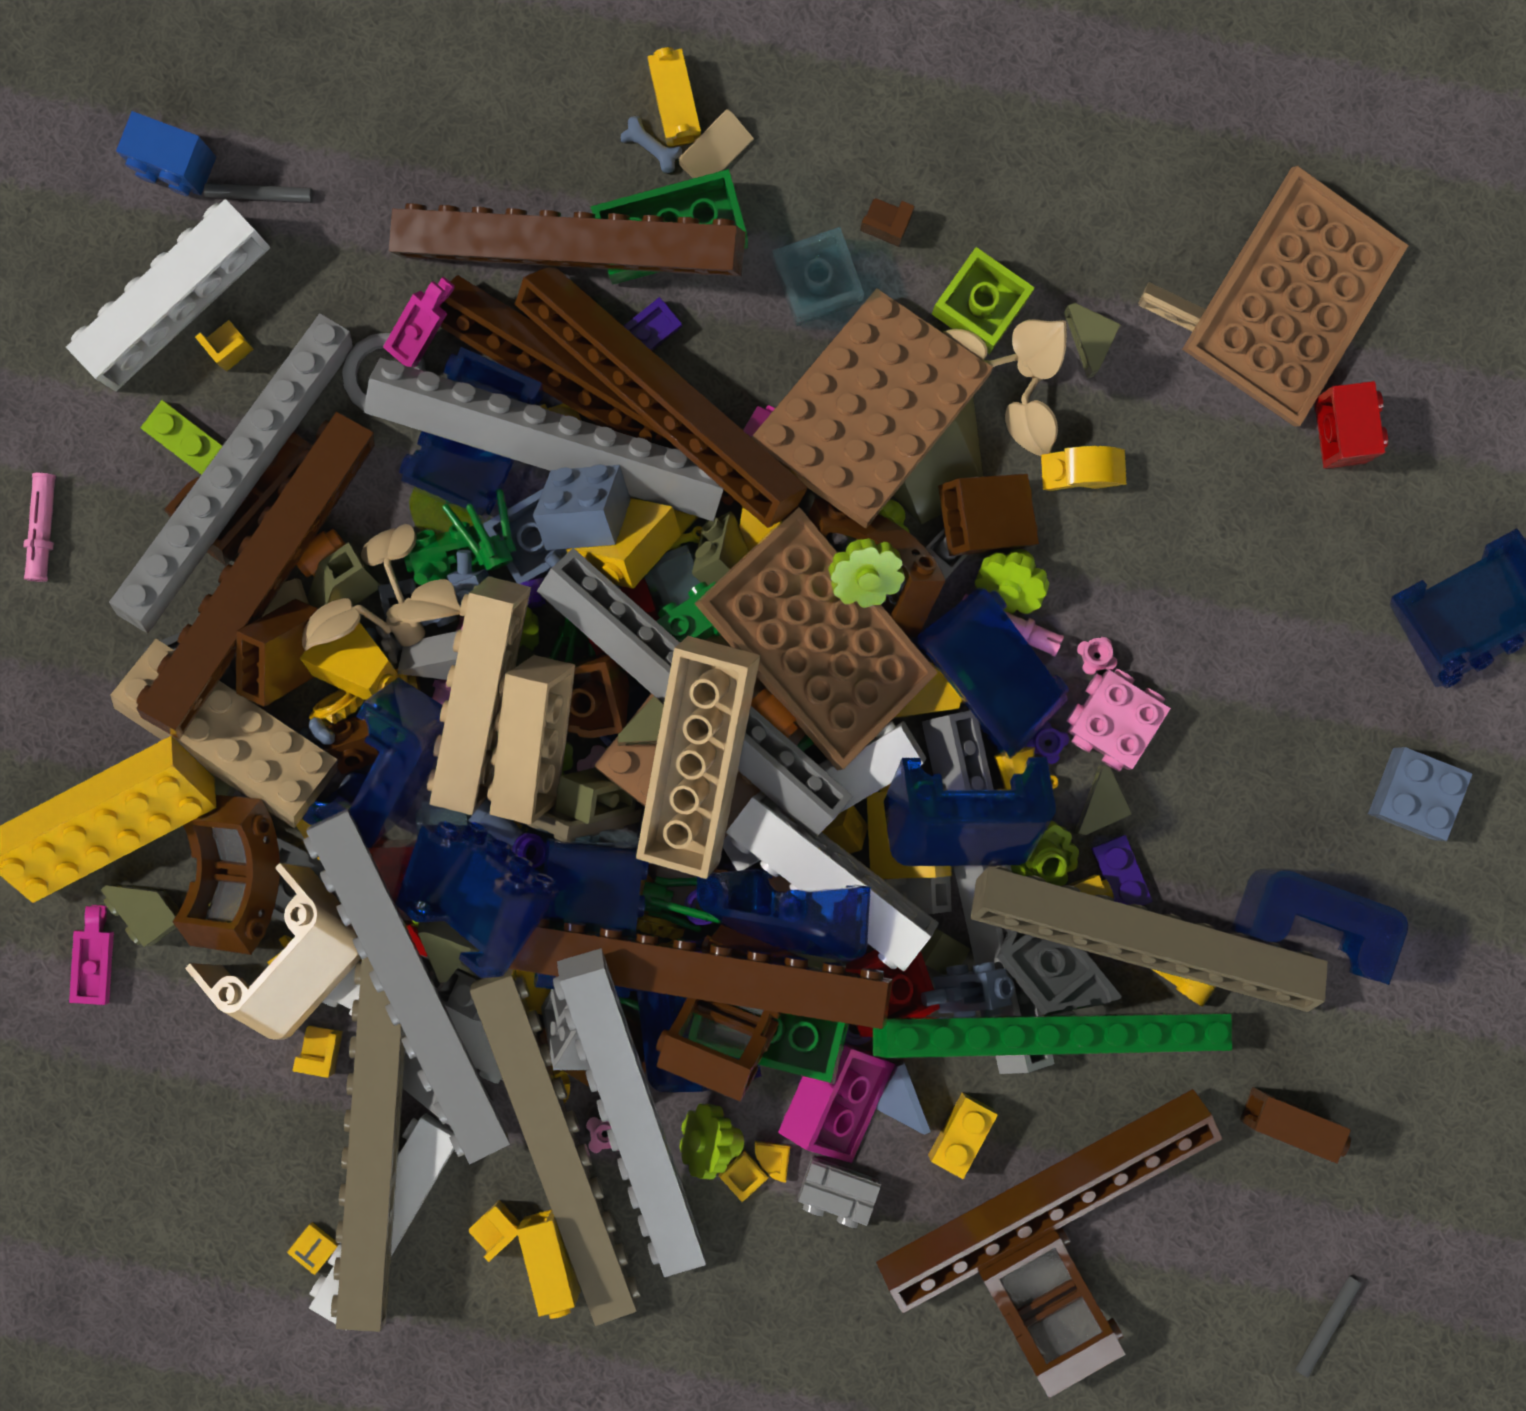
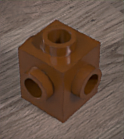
[322,713,382,775]

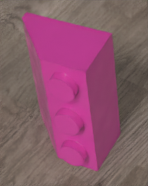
[778,1042,895,1163]

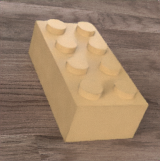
[487,655,575,825]

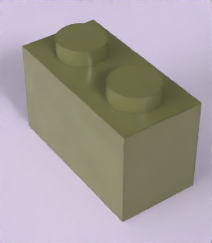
[555,768,637,824]

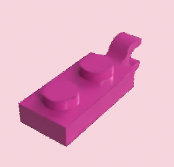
[383,277,455,368]
[69,905,114,1005]

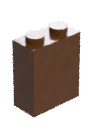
[938,474,1039,556]
[236,599,318,707]
[1240,1087,1351,1164]

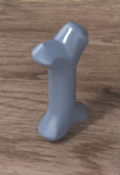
[621,116,682,173]
[300,718,335,749]

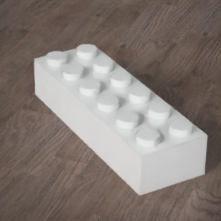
[66,199,271,392]
[726,791,939,971]

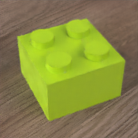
[932,247,1035,355]

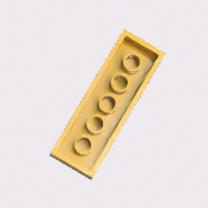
[0,735,216,903]

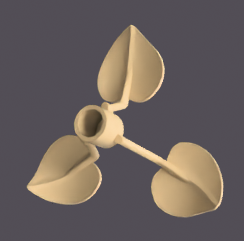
[942,319,1067,456]
[302,524,460,651]

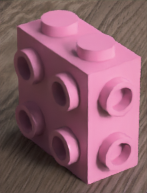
[1067,669,1171,772]

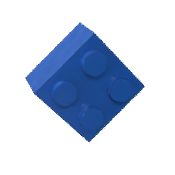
[116,111,216,196]

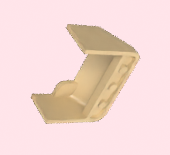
[185,863,361,1040]

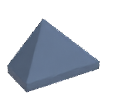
[876,1060,931,1135]

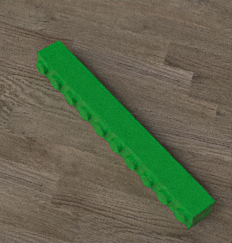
[873,1013,1232,1058]

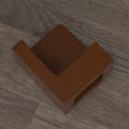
[860,198,915,247]

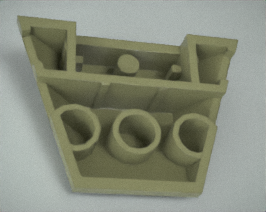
[893,397,983,525]

